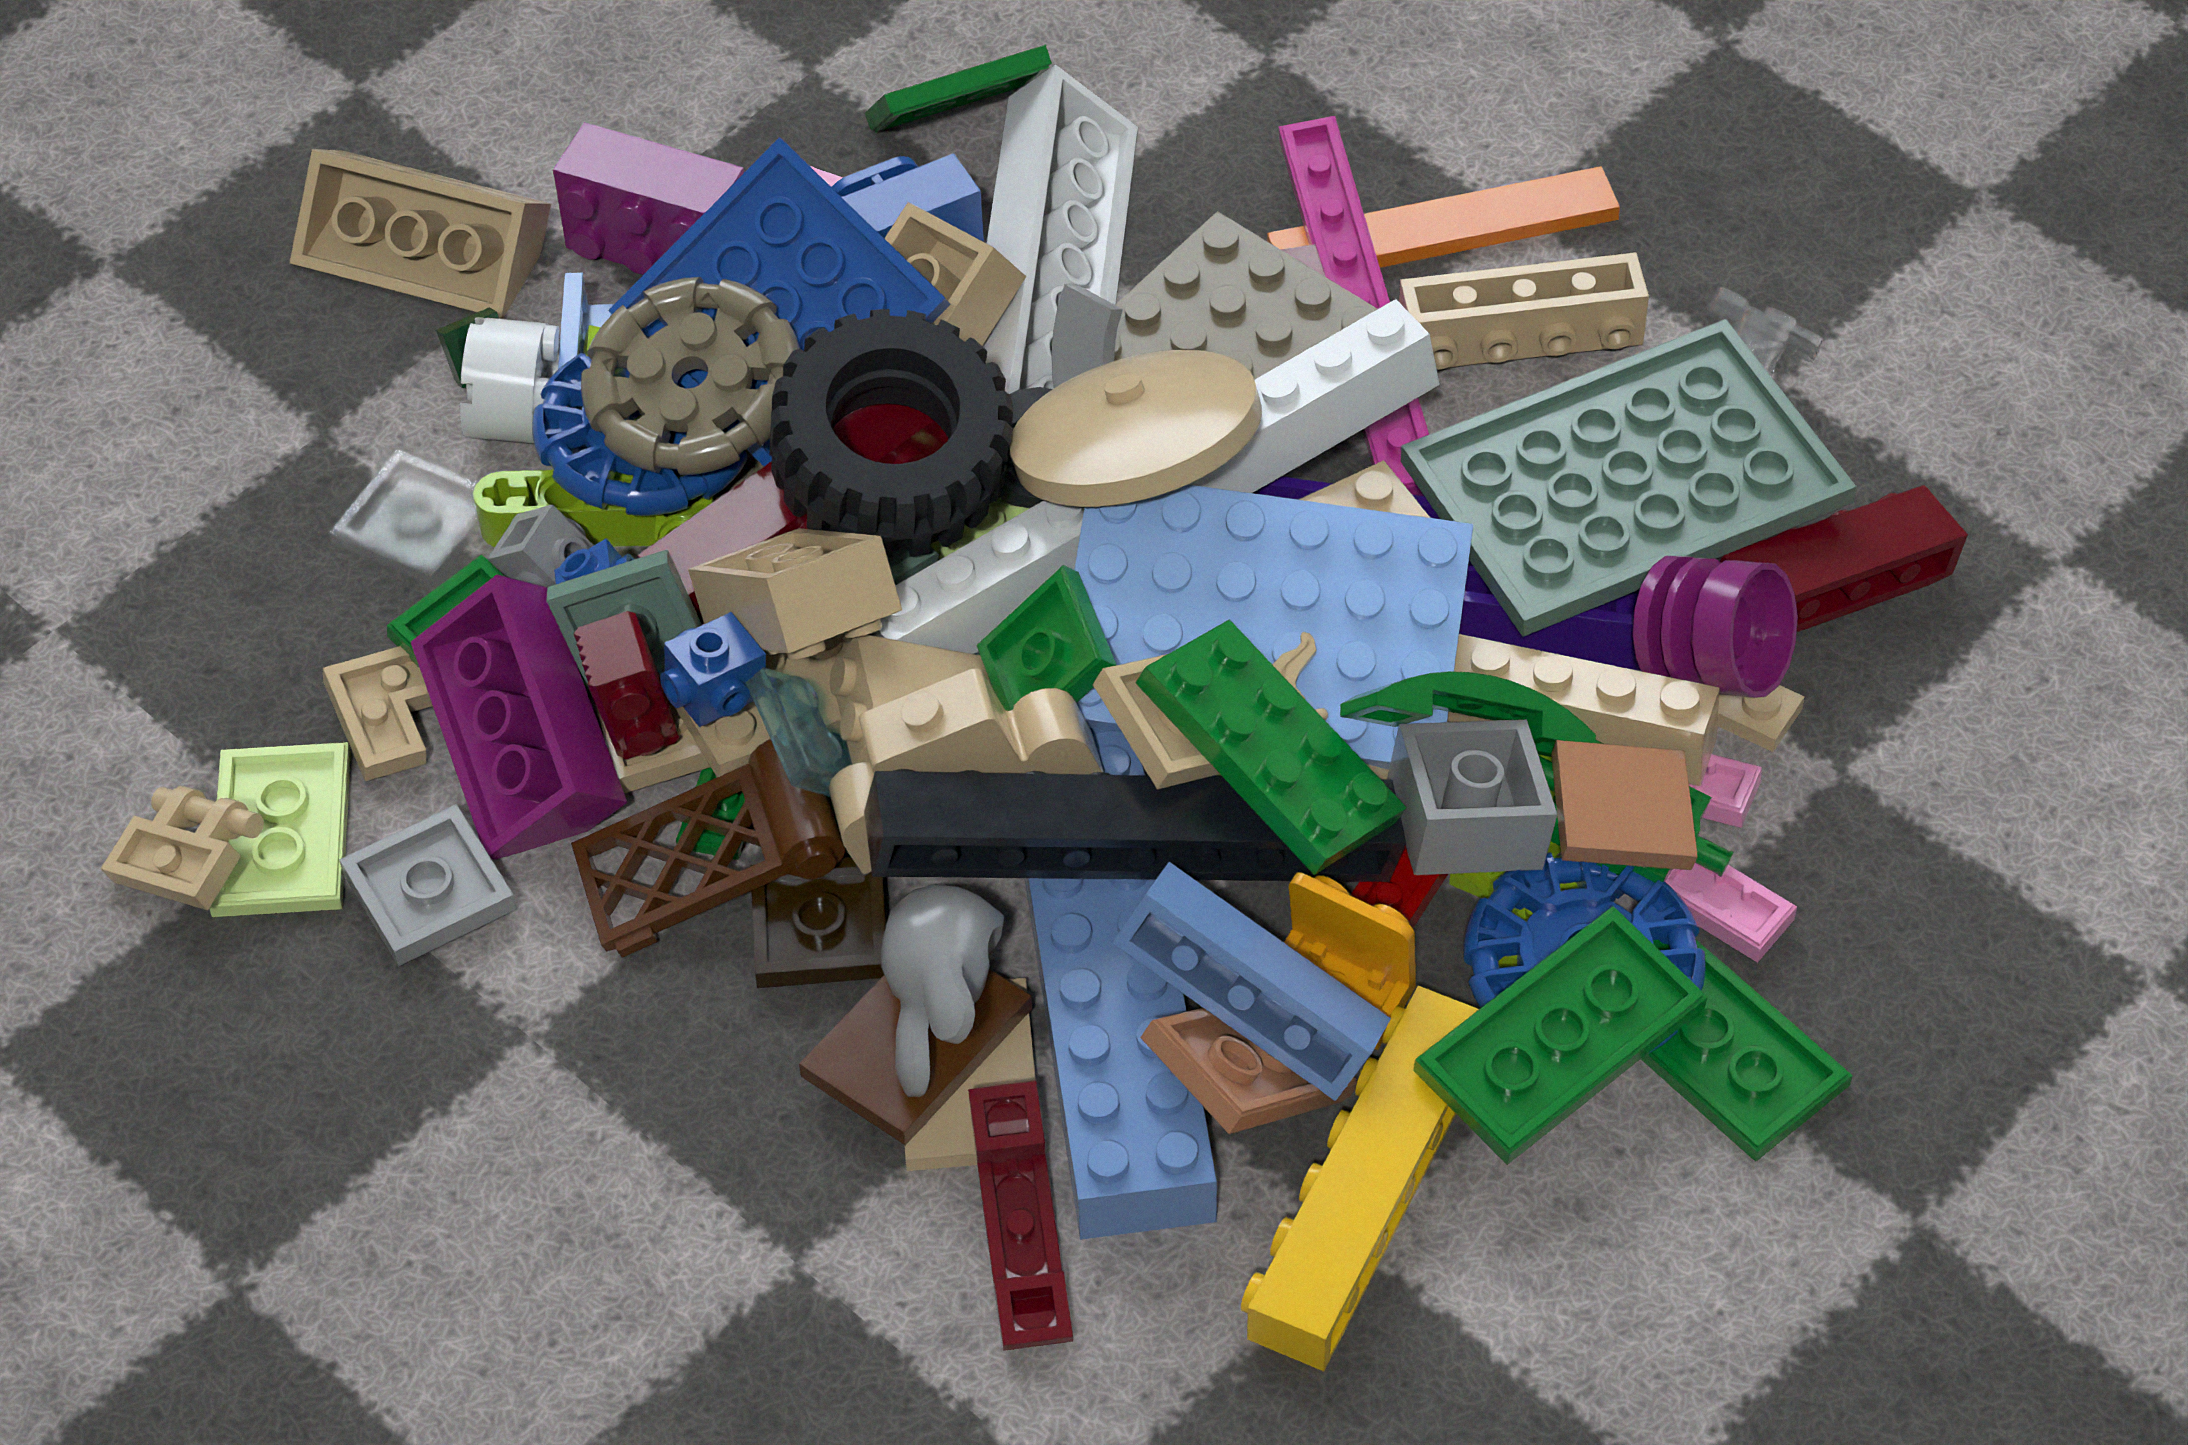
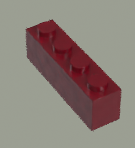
[1720,485,1968,632]

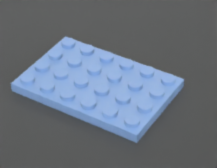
[1074,484,1473,770]

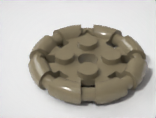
[581,277,800,475]

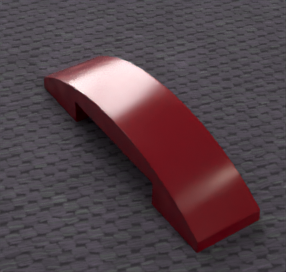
[968,1081,1073,1351]

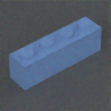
[1112,862,1391,1101]

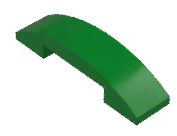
[1340,671,1596,757]

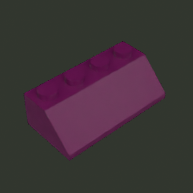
[411,574,627,860]

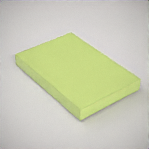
[209,742,351,917]

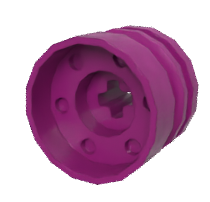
[1633,556,1798,698]

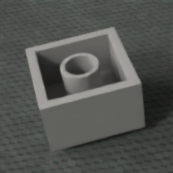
[1387,719,1557,875]

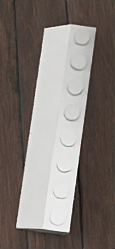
[983,65,1138,468]

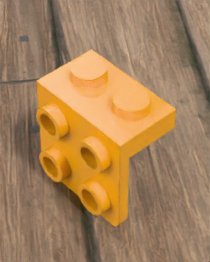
[1284,872,1416,1050]

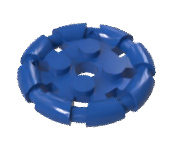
[532,353,748,516]
[1463,852,1706,1054]

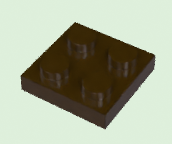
[750,857,886,989]

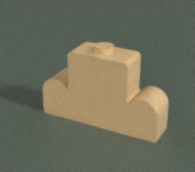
[829,668,1104,875]

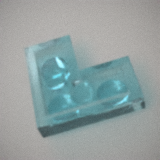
[746,667,852,797]

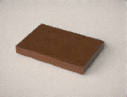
[799,969,1032,1146]

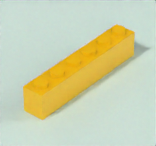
[1241,986,1479,1371]

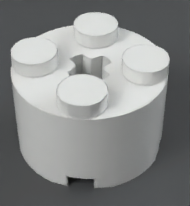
[460,317,559,443]

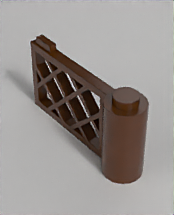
[571,735,845,958]

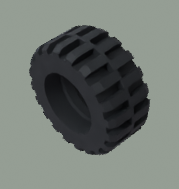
[769,309,1013,559]

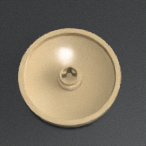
[1009,350,1262,507]

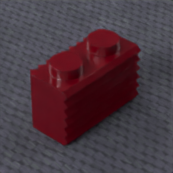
[573,611,679,760]

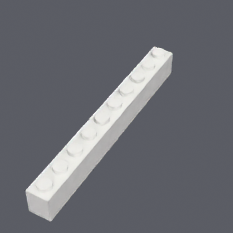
[870,299,1440,654]

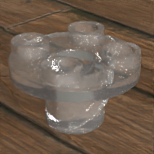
[1705,286,1823,376]

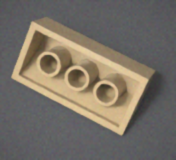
[290,149,551,318]

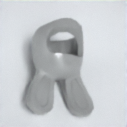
[881,884,1004,1097]

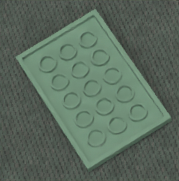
[1400,319,1857,637]

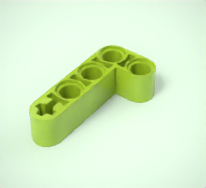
[473,470,714,547]

